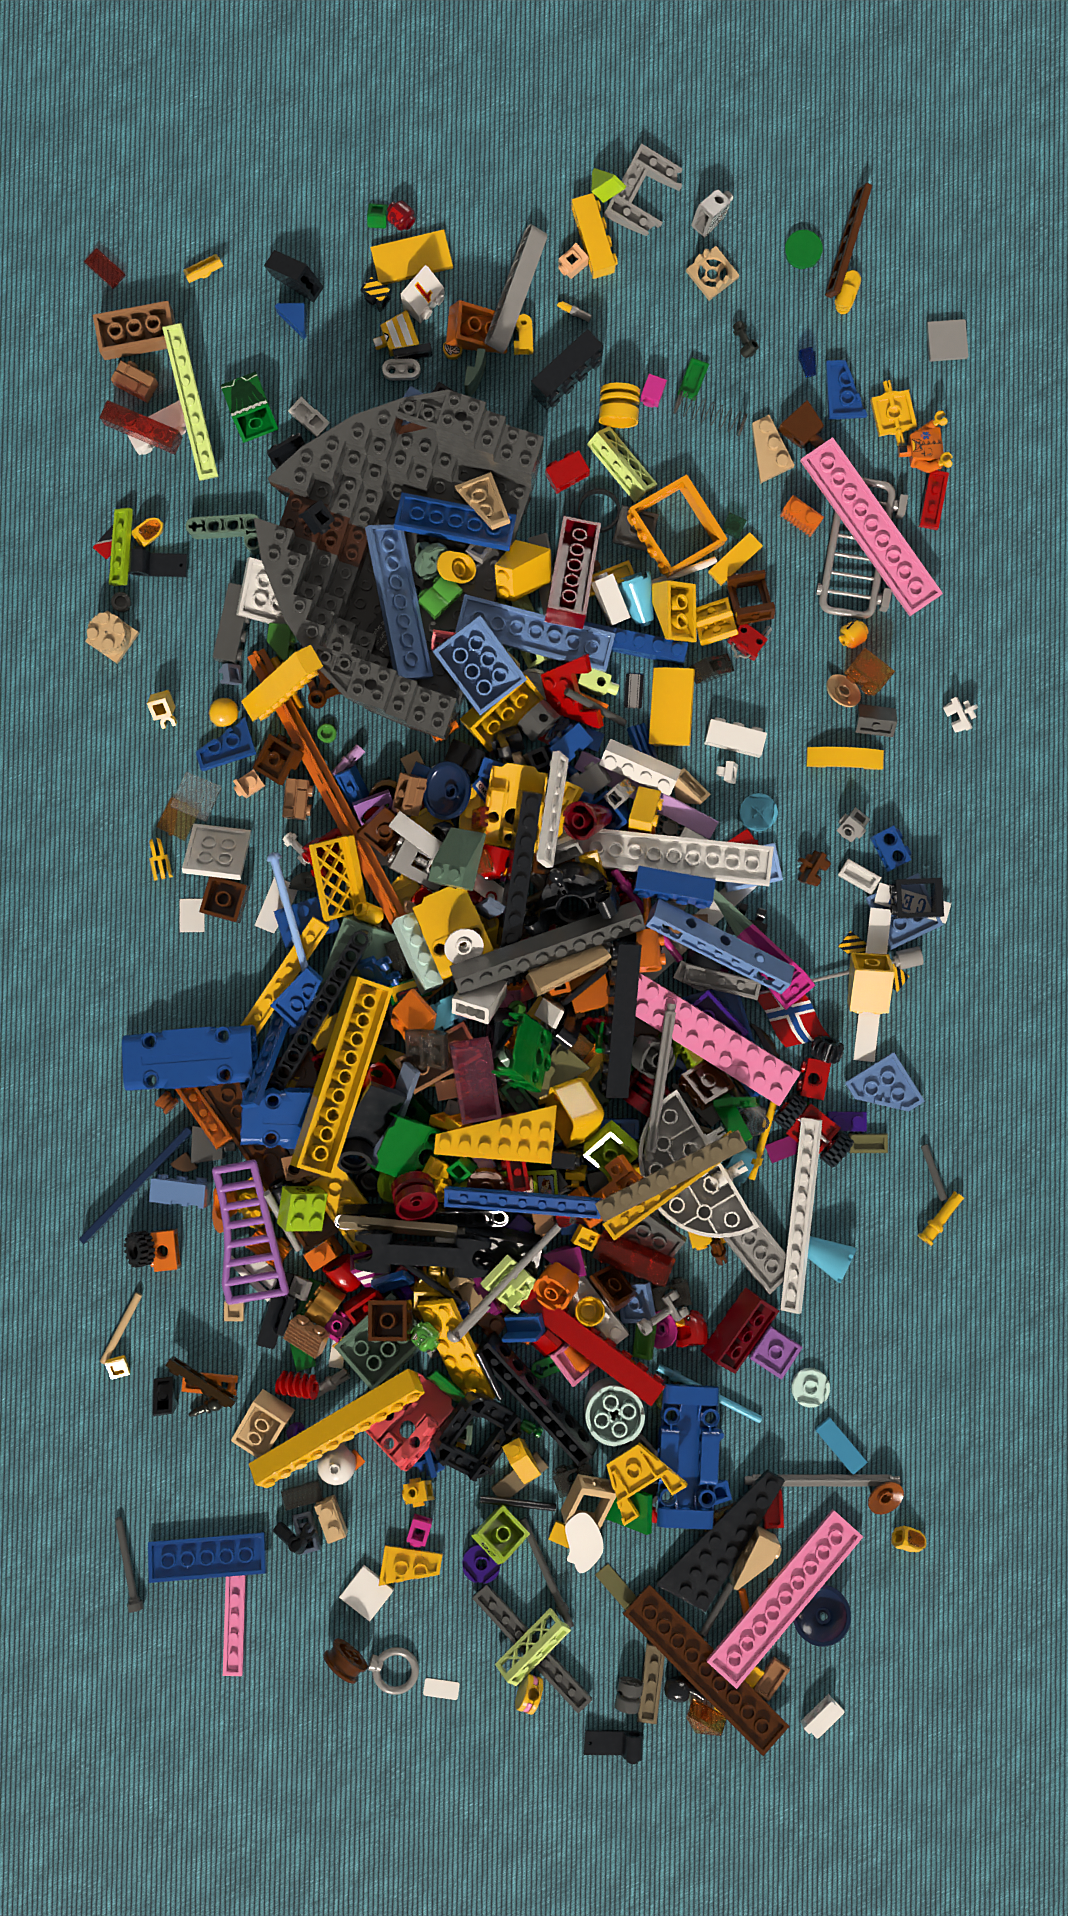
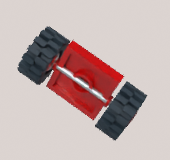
[773,1093,854,1168]

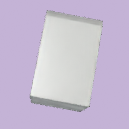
[535,998,564,1029]

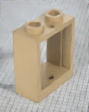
[561,1474,616,1529]

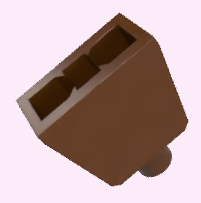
[778,400,825,449]

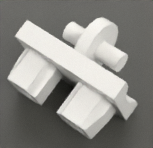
[943,697,978,732]

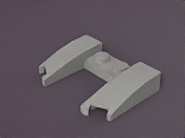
[604,143,682,236]

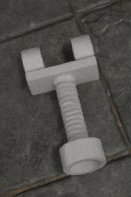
[637,1290,690,1336]

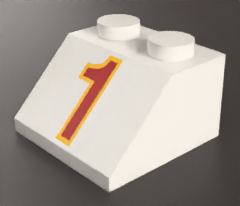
[401,265,445,324]

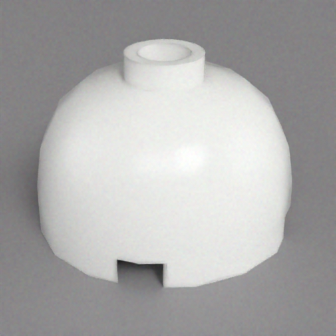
[317,1444,356,1485]

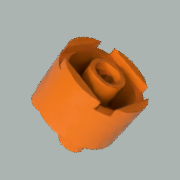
[533,1262,579,1310]

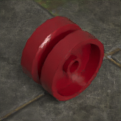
[391,1171,438,1221]

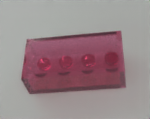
[449,1036,501,1125]

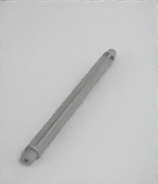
[644,1003,676,1161]
[744,1474,900,1487]

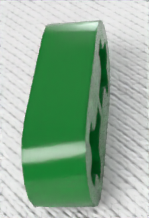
[531,1355,560,1379]

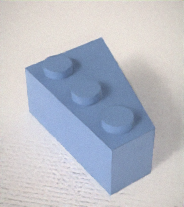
[149,1174,212,1209]

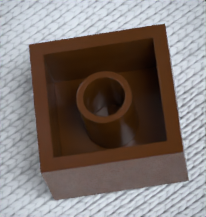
[199,876,250,924]
[368,1299,412,1341]

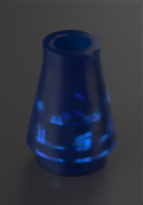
[797,347,817,378]

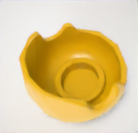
[208,698,239,727]
[575,1296,605,1326]

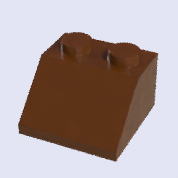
[590,1263,637,1313]

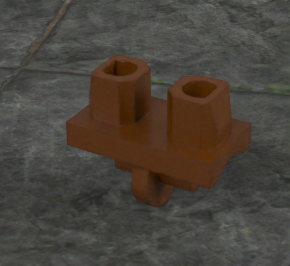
[797,850,831,886]

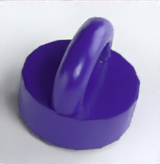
[286,1422,306,1439]

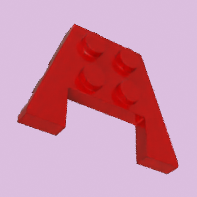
[541,654,604,728]

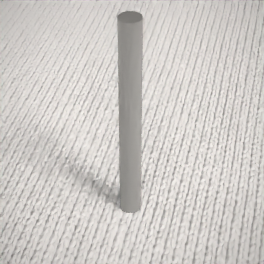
[263,1190,302,1252]

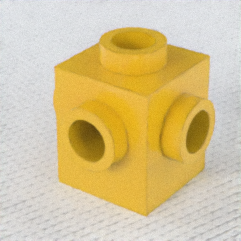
[402,1478,434,1508]

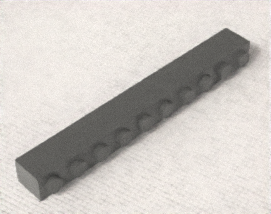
[449,901,645,995]

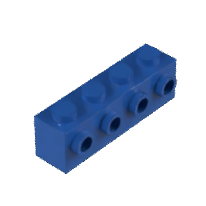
[633,866,716,909]

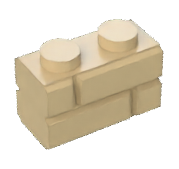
[314,1495,348,1544]

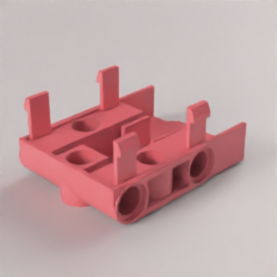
[365,1373,455,1471]

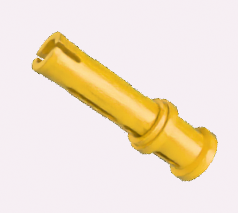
[917,1191,964,1246]

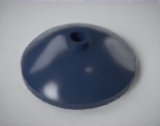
[423,762,471,820]
[793,1585,851,1647]

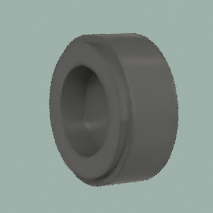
[111,592,131,612]

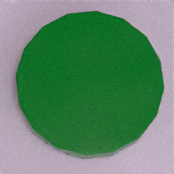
[784,230,823,269]

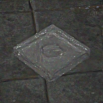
[170,772,222,822]

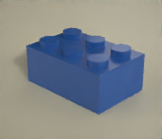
[273,893,341,949]

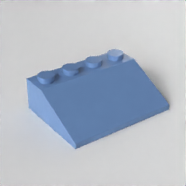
[432,616,527,715]

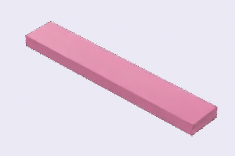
[223,1575,246,1676]

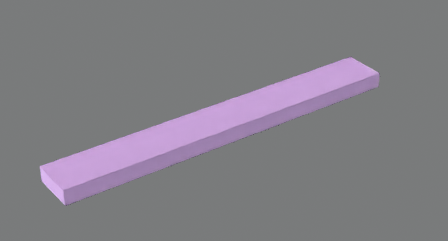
[574,750,719,839]

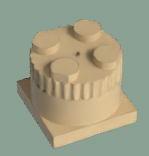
[85,611,139,664]

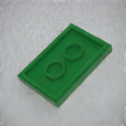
[605,1490,652,1535]

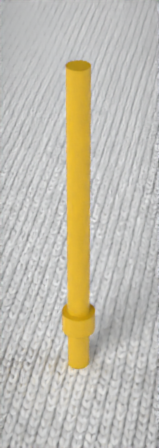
[748,1101,777,1180]

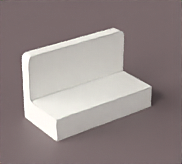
[801,1694,844,1739]

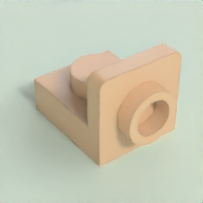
[233,769,265,799]

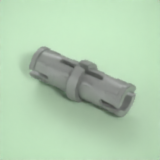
[317,1367,351,1399]

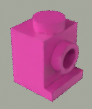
[324,1310,351,1343]
[406,1513,433,1547]

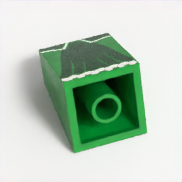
[220,371,279,443]

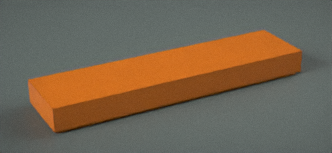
[175,1087,233,1150]

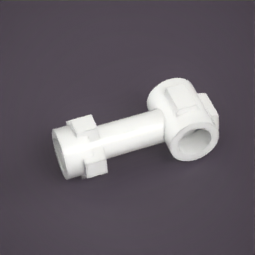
[282,832,310,865]

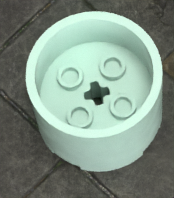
[584,1377,645,1446]

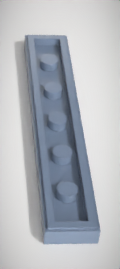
[372,1062,421,1165]

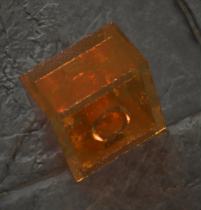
[844,648,895,696]

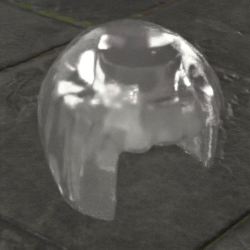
[739,1106,770,1137]

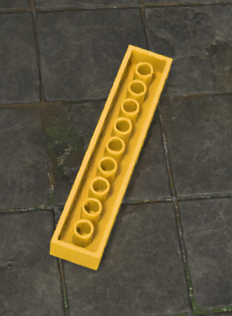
[290,976,393,1178]

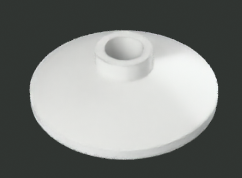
[444,929,484,964]

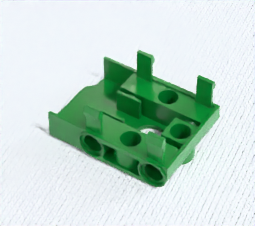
[492,1012,553,1093]
[367,1112,449,1182]

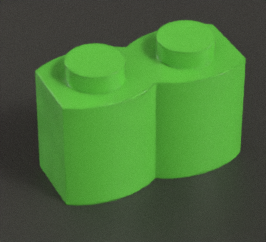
[418,575,463,620]

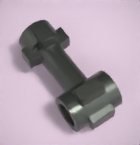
[732,321,759,358]

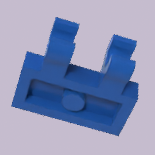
[357,956,402,987]

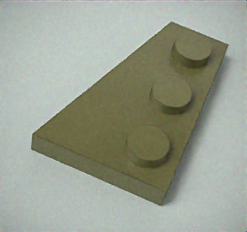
[525,1044,590,1100]

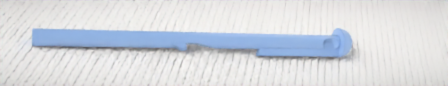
[267,852,317,1001]

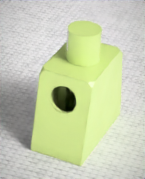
[576,669,619,697]

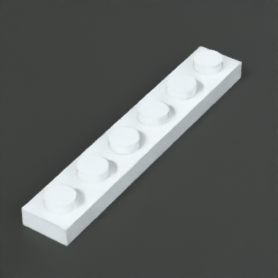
[536,751,569,868]

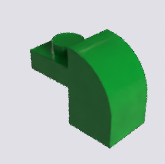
[446,1156,477,1185]

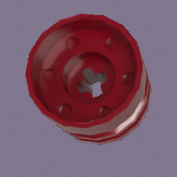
[622,1073,671,1118]

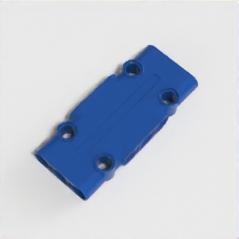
[122,1025,258,1091]
[240,1088,361,1149]
[656,1384,720,1529]

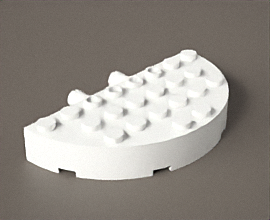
[638,1090,759,1238]

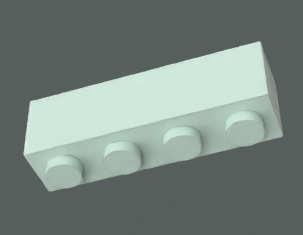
[391,912,444,995]

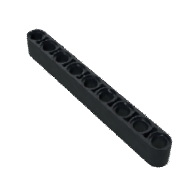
[334,1202,509,1230]

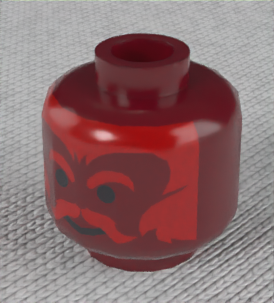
[387,200,416,231]

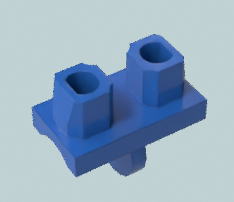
[413,1441,445,1478]

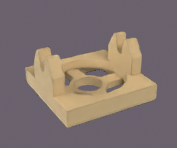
[686,246,739,301]

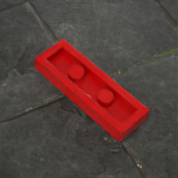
[918,470,949,530]

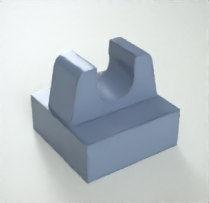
[219,663,242,685]

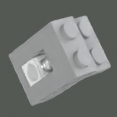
[387,835,441,892]

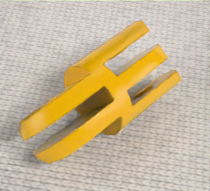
[835,270,861,314]
[149,838,173,881]

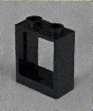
[889,878,944,919]

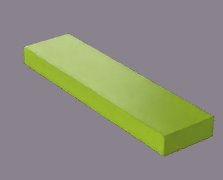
[109,508,133,586]

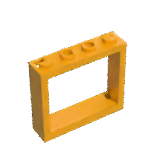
[627,474,728,578]

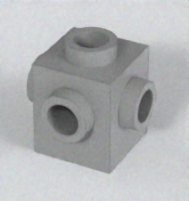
[836,807,870,842]

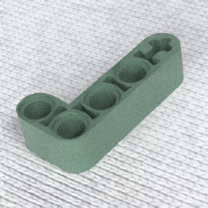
[186,514,260,555]

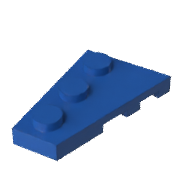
[825,360,868,420]
[196,717,257,772]
[270,966,323,1031]

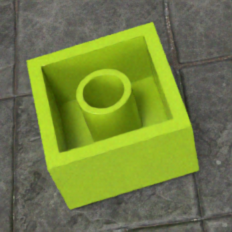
[583,1120,639,1180]
[277,1186,328,1232]
[471,1505,530,1565]

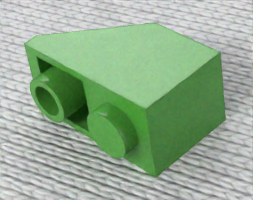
[267,623,298,662]

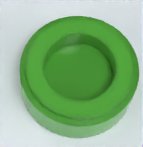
[317,723,337,743]

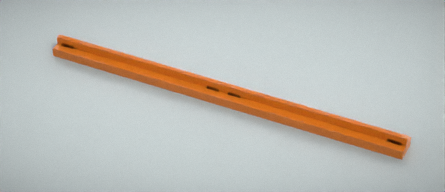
[247,648,407,925]

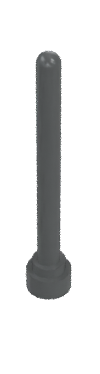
[115,1517,144,1613]

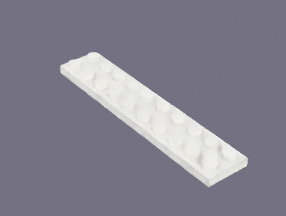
[575,829,774,886]

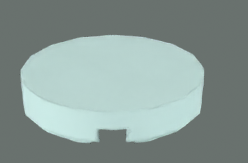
[791,1368,830,1408]

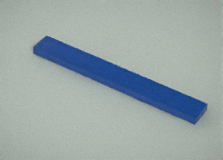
[444,1186,602,1219]

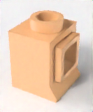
[558,243,589,279]

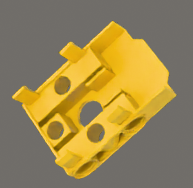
[481,763,548,852]
[413,887,494,980]

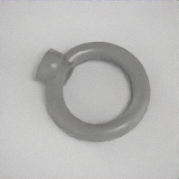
[368,1647,419,1695]

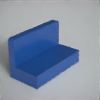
[502,1313,546,1342]

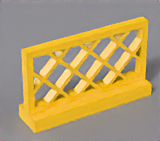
[309,835,367,921]

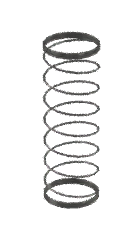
[673,390,748,437]

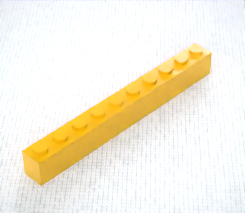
[249,1369,425,1488]

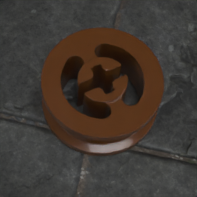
[323,1638,368,1684]

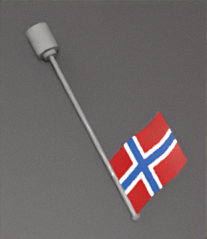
[757,946,924,1047]

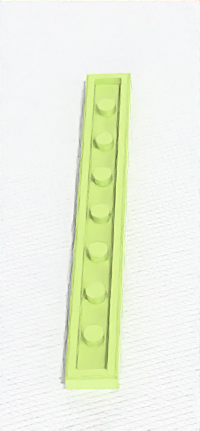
[162,323,219,481]

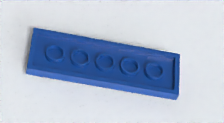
[394,493,516,551]
[148,1532,267,1583]

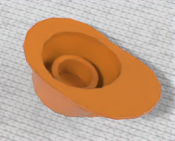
[212,1188,238,1233]

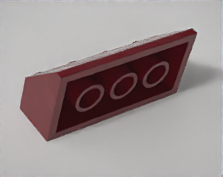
[701,1287,779,1374]

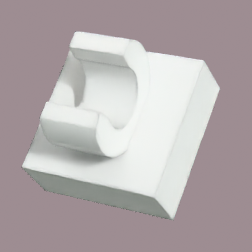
[716,761,738,784]

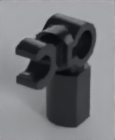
[273,1522,318,1555]

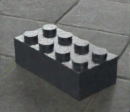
[531,329,603,410]
[465,1226,542,1279]

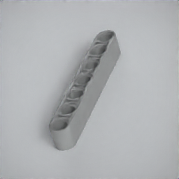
[485,224,548,353]

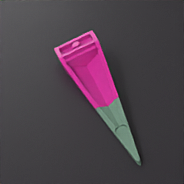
[713,889,816,1010]

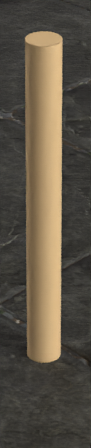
[100,1292,143,1364]

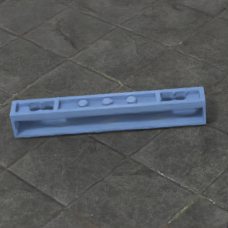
[645,899,795,994]

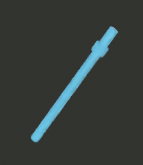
[656,1363,763,1423]

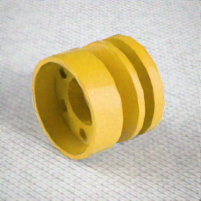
[599,382,640,428]

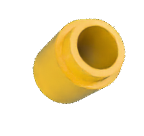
[354,901,384,926]

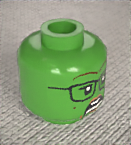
[411,1322,440,1352]

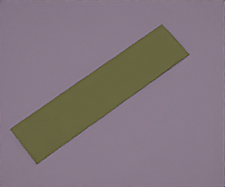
[595,1564,636,1609]

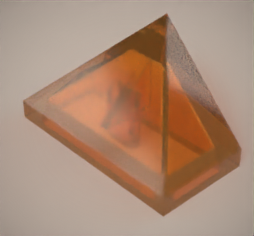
[686,1699,726,1736]

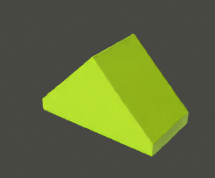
[591,168,626,203]

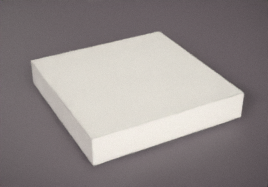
[339,1565,394,1621]

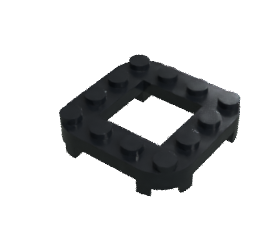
[429,1391,522,1481]

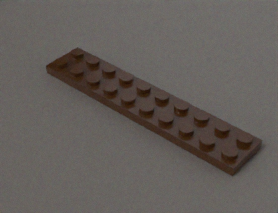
[201,1072,339,1252]
[622,1584,790,1756]

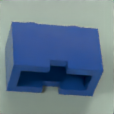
[547,723,594,763]

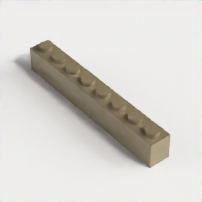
[595,1130,747,1222]

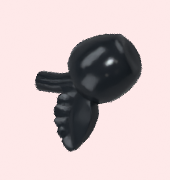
[664,1676,705,1703]

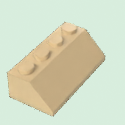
[525,944,611,997]

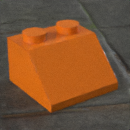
[391,988,437,1048]

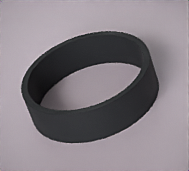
[578,488,620,533]

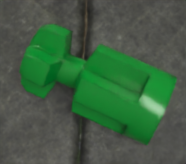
[520,1418,543,1438]

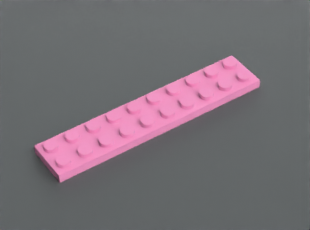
[800,437,943,617]
[636,973,801,1106]
[706,1509,863,1689]

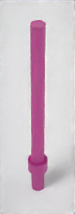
[611,869,683,963]

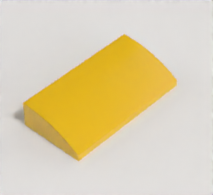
[649,667,695,746]

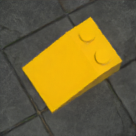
[652,580,696,642]

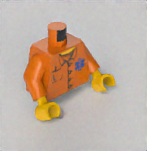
[898,411,953,473]

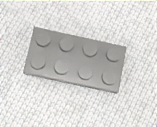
[723,1211,786,1294]

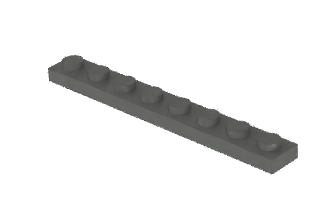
[472,1583,592,1713]

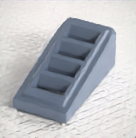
[292,1510,322,1555]

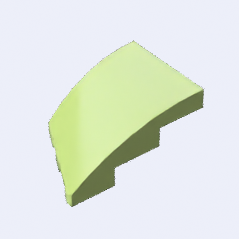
[480,1254,537,1314]

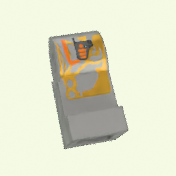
[603,777,637,810]

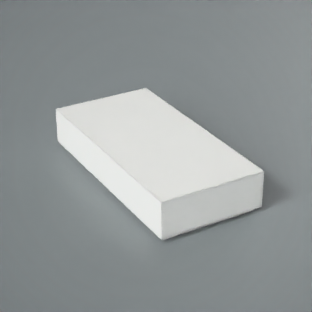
[838,859,882,895]

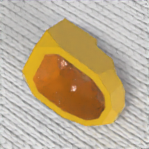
[131,518,164,547]
[891,1526,926,1552]

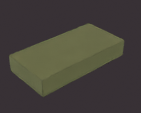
[848,1133,888,1153]

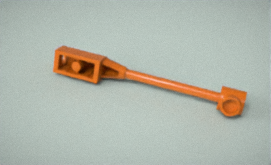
[627,824,666,973]

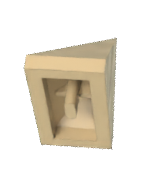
[674,768,711,805]

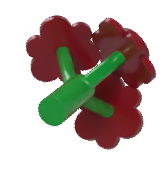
[580,1015,607,1053]

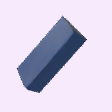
[334,765,369,809]

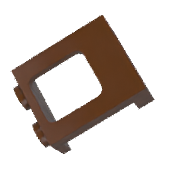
[727,570,775,626]

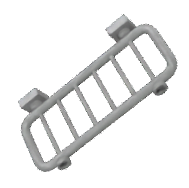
[816,477,908,619]

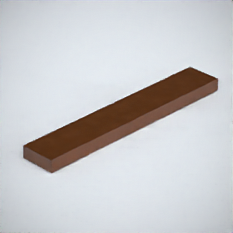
[825,183,873,298]

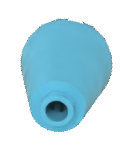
[616,571,654,627]
[808,1236,857,1283]

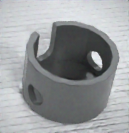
[517,699,561,742]

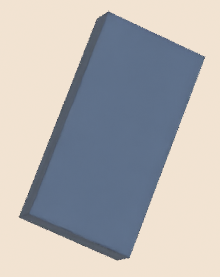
[475,897,505,920]

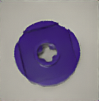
[462,1543,501,1584]

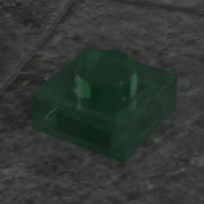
[722,512,747,539]

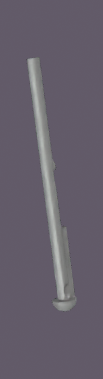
[447,1224,561,1343]

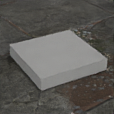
[926,319,969,362]

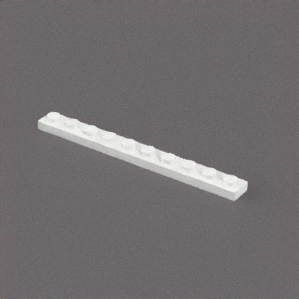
[781,1117,823,1314]

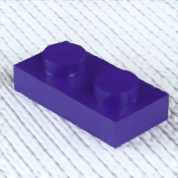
[827,1111,867,1131]

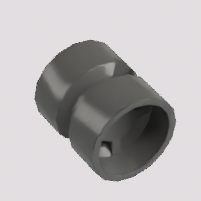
[614,1676,644,1714]

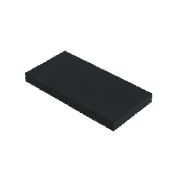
[345,1081,407,1149]

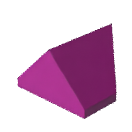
[542,1244,586,1277]

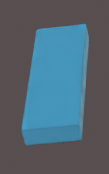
[815,1417,868,1475]

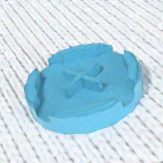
[739,793,778,832]

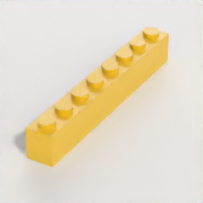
[241,645,323,721]

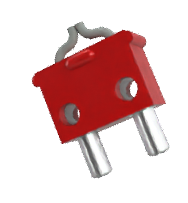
[727,623,772,661]

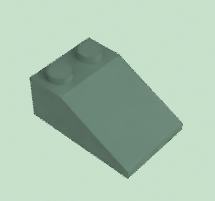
[428,827,486,891]

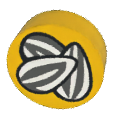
[443,342,462,360]

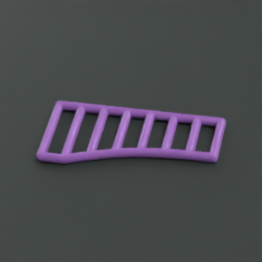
[212,1160,289,1305]

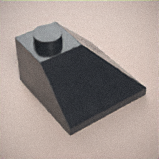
[484,1008,517,1059]

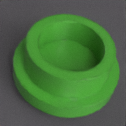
[507,1001,526,1014]

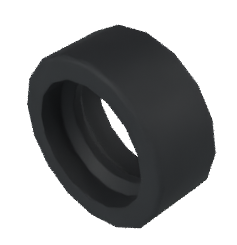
[337,1140,373,1174]

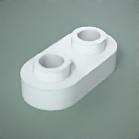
[382,359,421,381]

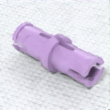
[331,744,365,775]

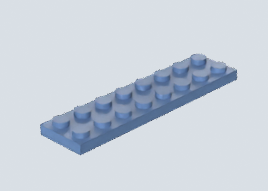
[365,525,433,680]
[455,594,615,672]

